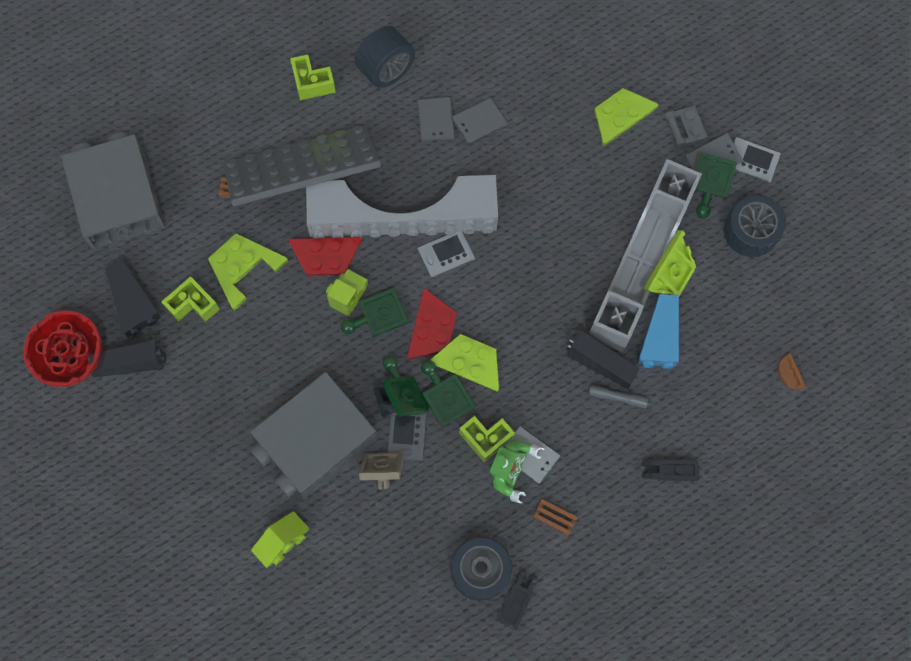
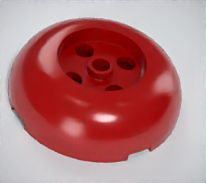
[23,311,102,387]

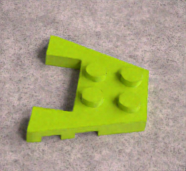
[208,234,288,311]

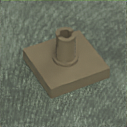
[359,452,404,490]

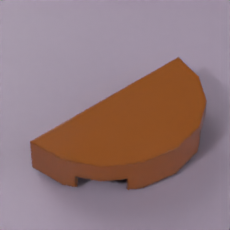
[778,353,806,390]

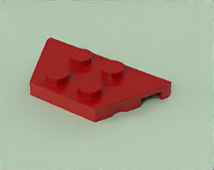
[289,237,362,276]
[407,289,457,360]

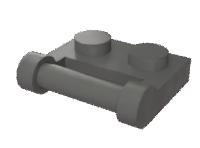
[664,106,708,148]

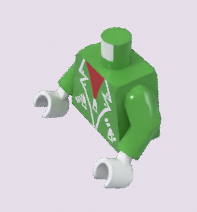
[490,440,544,504]

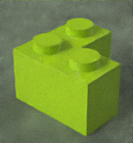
[290,54,336,100]
[326,269,368,317]
[162,276,220,322]
[459,416,515,462]
[251,511,310,568]

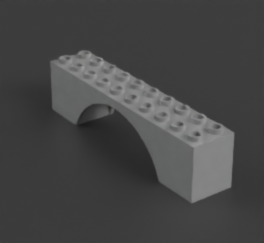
[589,159,702,352]
[306,175,498,238]

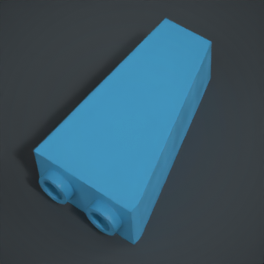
[637,294,679,369]

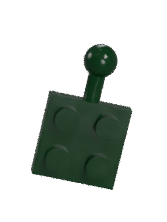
[695,152,737,218]
[340,288,409,338]
[382,355,429,417]
[421,360,476,428]

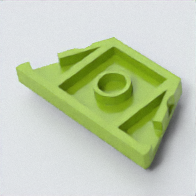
[594,88,659,146]
[643,230,696,296]
[431,334,499,392]

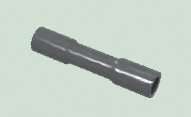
[589,384,648,409]

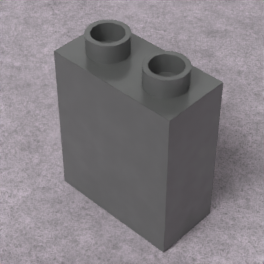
[61,133,165,250]
[249,372,378,499]

